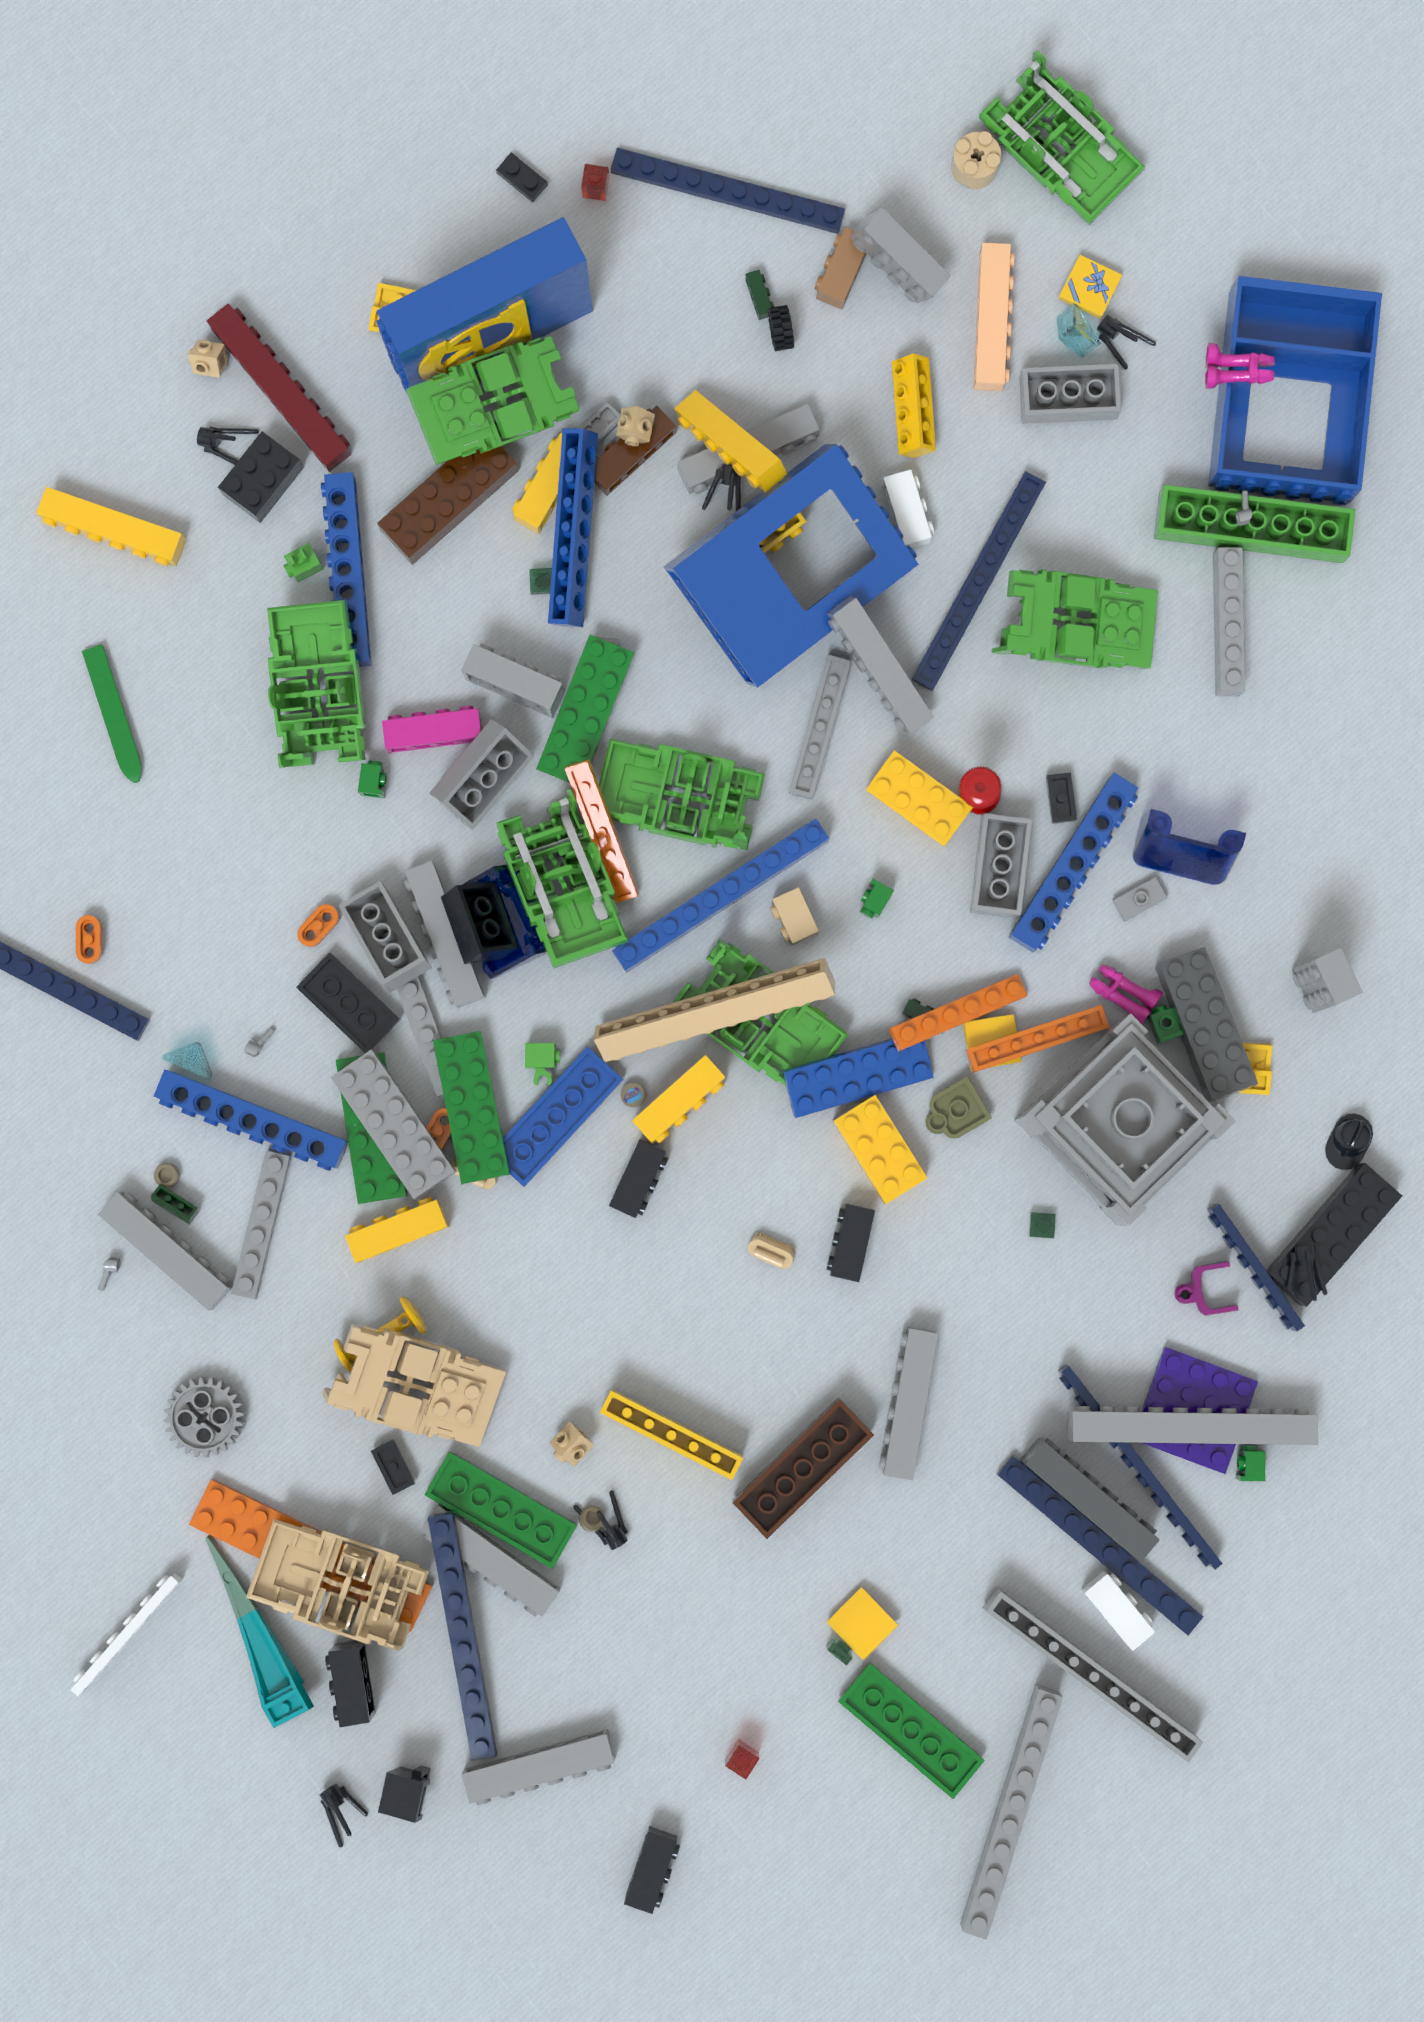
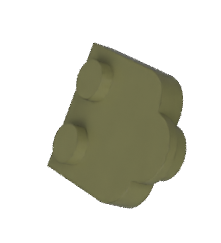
[925,1076,992,1139]

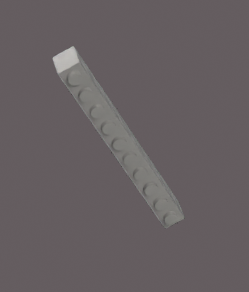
[1068,1406,1318,1445]
[983,1587,1203,1763]
[960,1684,1063,1940]

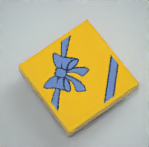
[1058,255,1122,319]

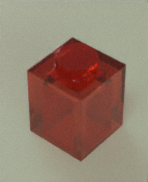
[581,164,609,201]
[725,1739,760,1780]

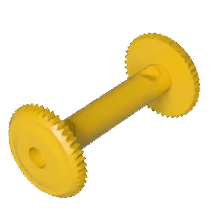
[333,1296,426,1374]

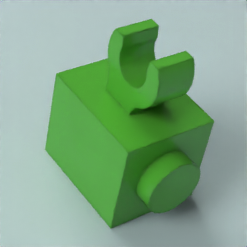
[283,543,323,583]
[525,1043,560,1086]

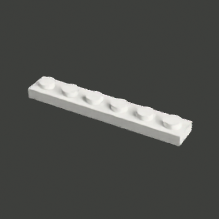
[71,1573,183,1696]

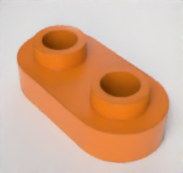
[297,904,339,947]
[76,915,102,964]
[427,1108,451,1150]

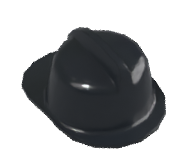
[1325,1113,1373,1170]

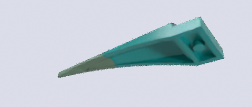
[206,1535,314,1728]

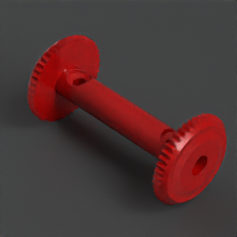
[959,766,1002,815]

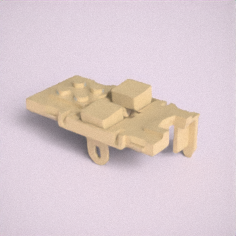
[322,1324,506,1447]
[246,1519,429,1651]

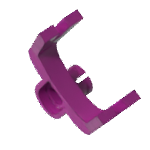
[1174,1261,1239,1315]

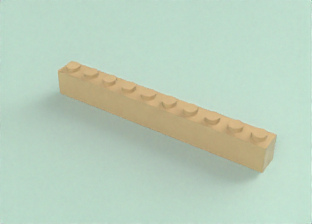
[594,958,835,1062]

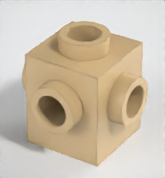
[188,340,228,378]
[616,406,655,446]
[549,1421,594,1467]

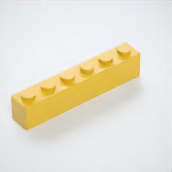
[674,390,788,493]
[36,487,186,567]
[600,1389,743,1480]

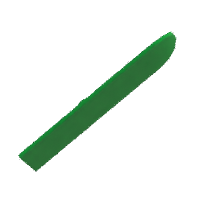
[82,644,141,783]

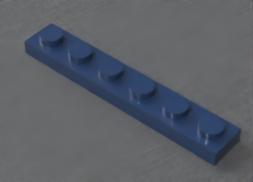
[1207,1204,1305,1332]

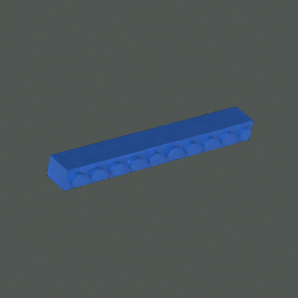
[612,818,829,973]

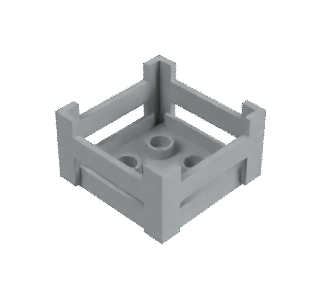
[1014,1013,1236,1226]

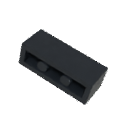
[609,1139,669,1218]
[826,1204,875,1282]
[624,1826,680,1914]

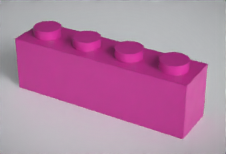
[382,706,482,753]

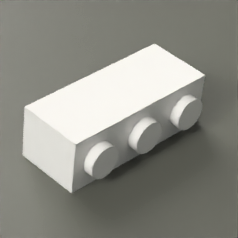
[882,470,934,548]
[1081,1571,1155,1651]

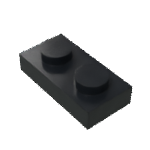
[496,152,548,203]
[1046,772,1077,824]
[371,1439,415,1495]

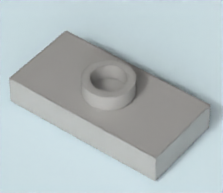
[579,400,620,445]
[1113,877,1167,922]

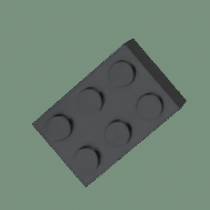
[218,431,304,523]
[441,881,518,964]
[325,1640,376,1727]

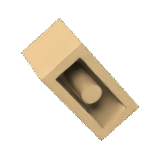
[770,887,819,945]

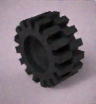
[768,305,794,352]

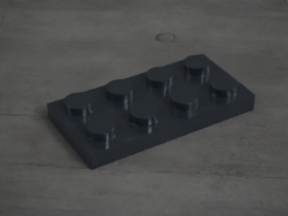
[296,952,401,1053]

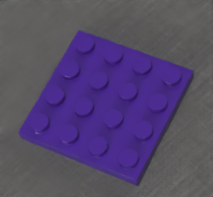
[1141,1347,1258,1474]

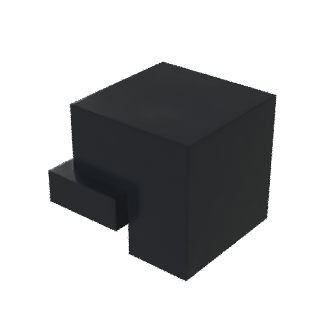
[378,1766,431,1823]

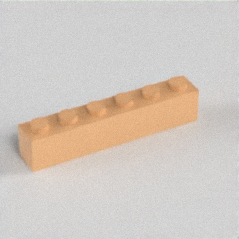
[974,243,1015,391]

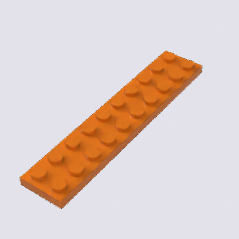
[189,1479,433,1632]

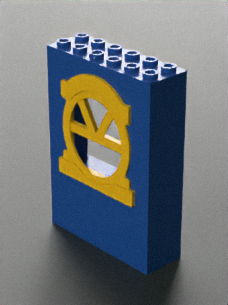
[376,217,593,395]

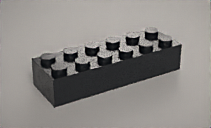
[1266,1163,1403,1307]

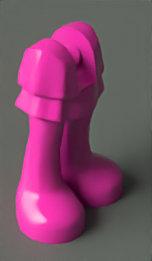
[1205,343,1275,389]
[1089,964,1163,1024]

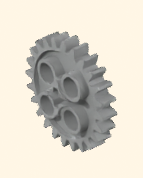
[163,1377,245,1458]

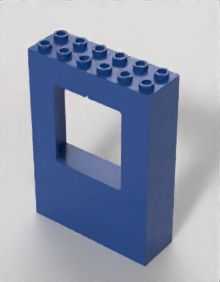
[1208,276,1382,505]
[664,444,919,688]

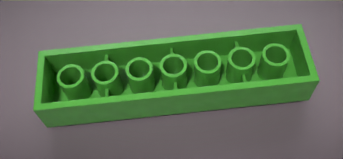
[1154,485,1356,563]

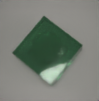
[529,568,552,595]
[1029,1212,1056,1239]
[826,1638,853,1666]

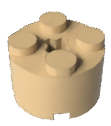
[951,131,1001,189]

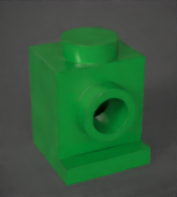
[358,760,387,798]
[860,879,894,919]
[1147,1005,1184,1044]
[1236,1445,1266,1481]

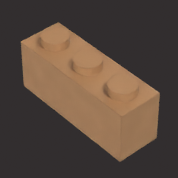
[814,227,867,310]

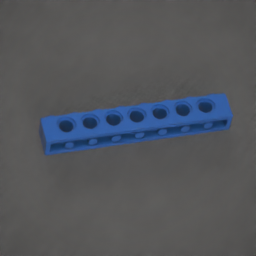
[548,428,598,627]
[321,472,372,667]
[1009,772,1138,953]
[153,1069,348,1171]

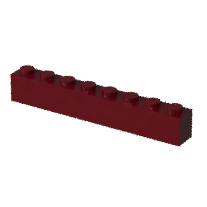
[206,303,351,472]

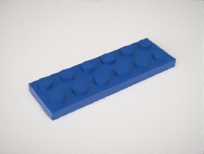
[782,1039,934,1118]
[502,1046,624,1187]

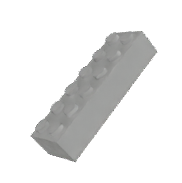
[331,1049,457,1200]

